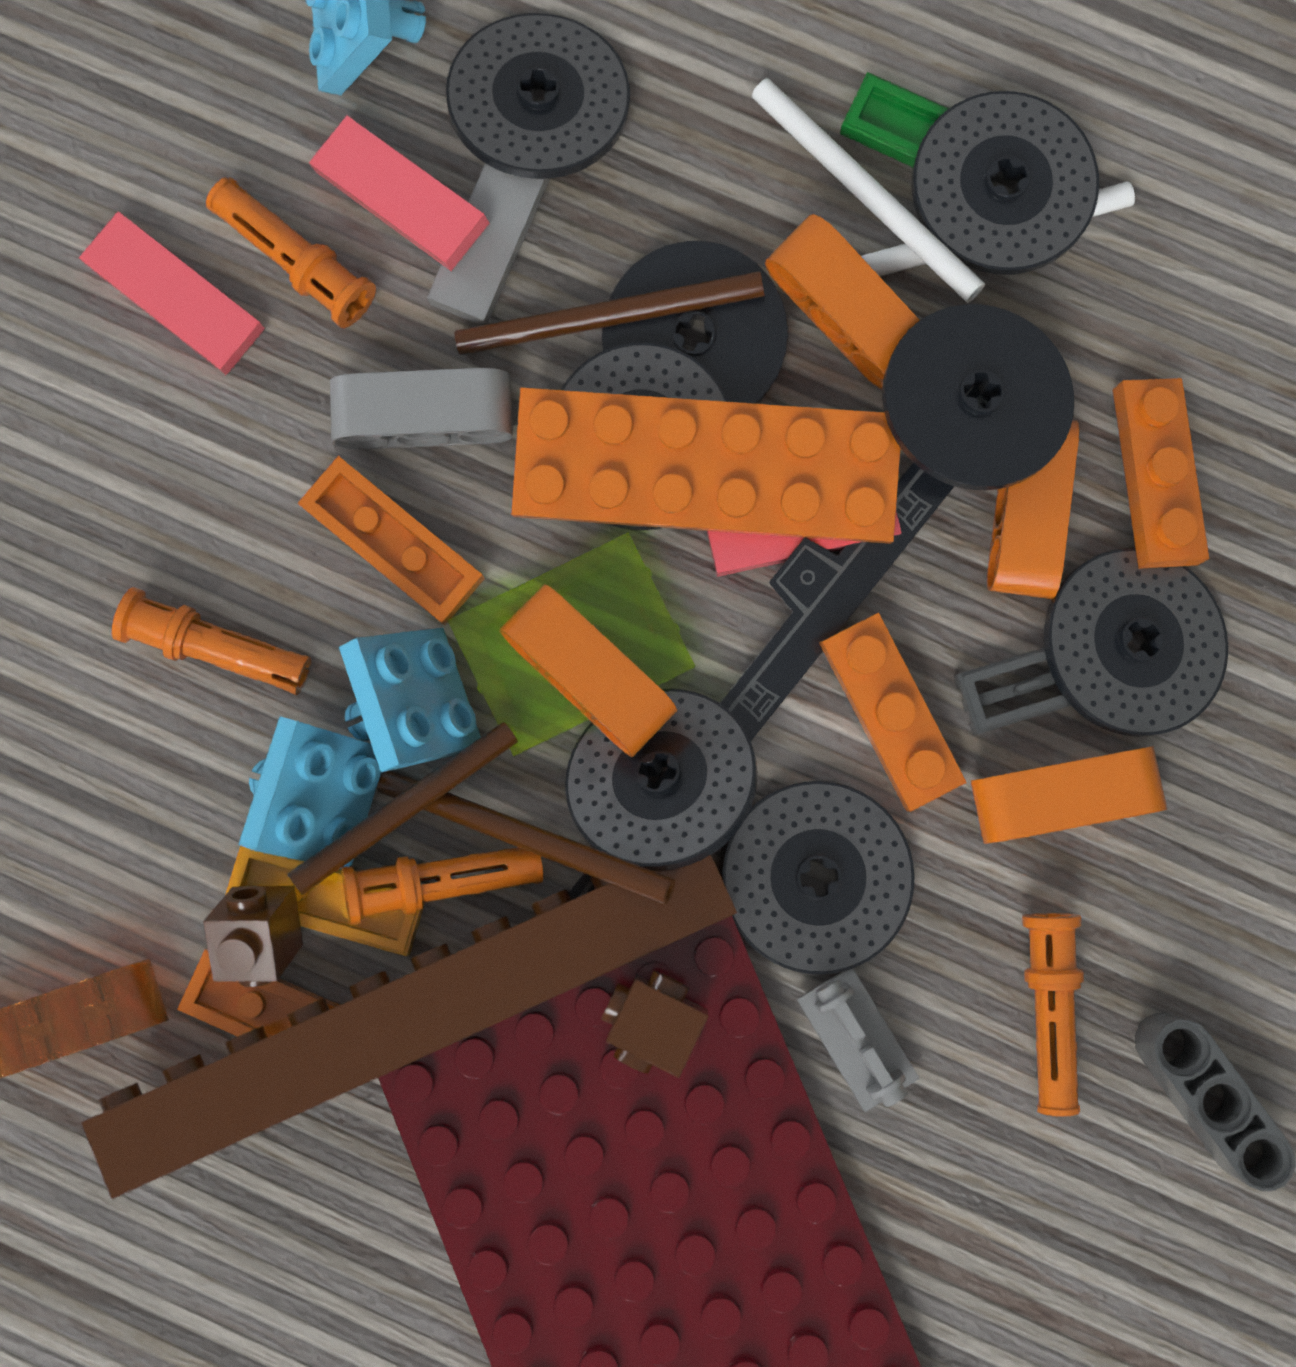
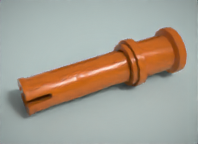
[206,177,376,328]
[111,587,311,695]
[341,847,543,925]
[1022,913,1084,1116]

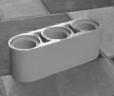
[330,368,513,449]

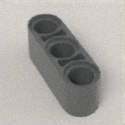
[1135,1012,1296,1191]

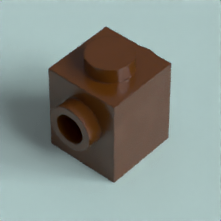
[203,885,303,987]
[601,970,709,1078]

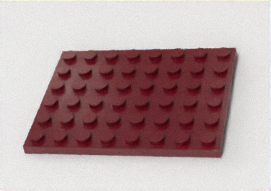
[378,916,921,1367]

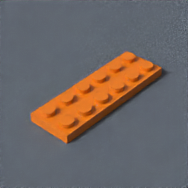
[511,387,900,544]

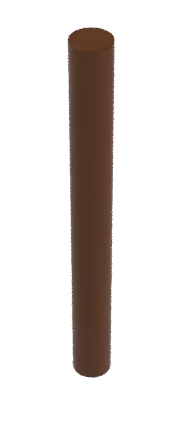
[287,722,518,895]

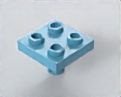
[306,0,426,95]
[339,628,481,772]
[238,716,381,869]

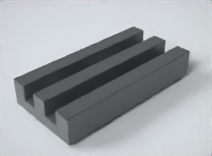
[953,647,1071,736]

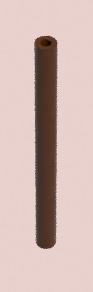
[455,271,765,355]
[377,770,675,905]

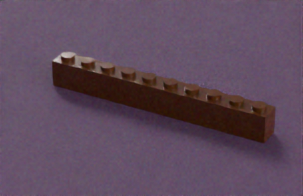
[81,855,737,1200]

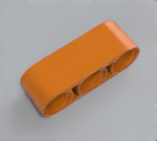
[765,214,920,390]
[987,420,1079,599]
[499,584,678,757]
[971,746,1167,844]

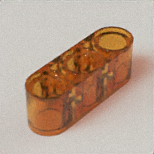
[0,959,169,1079]

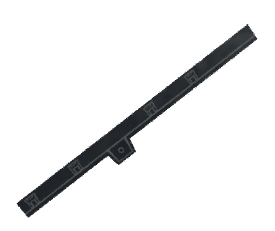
[568,385,991,900]

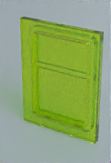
[447,532,696,757]

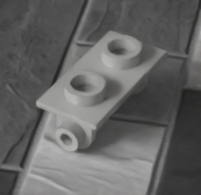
[797,968,920,1112]

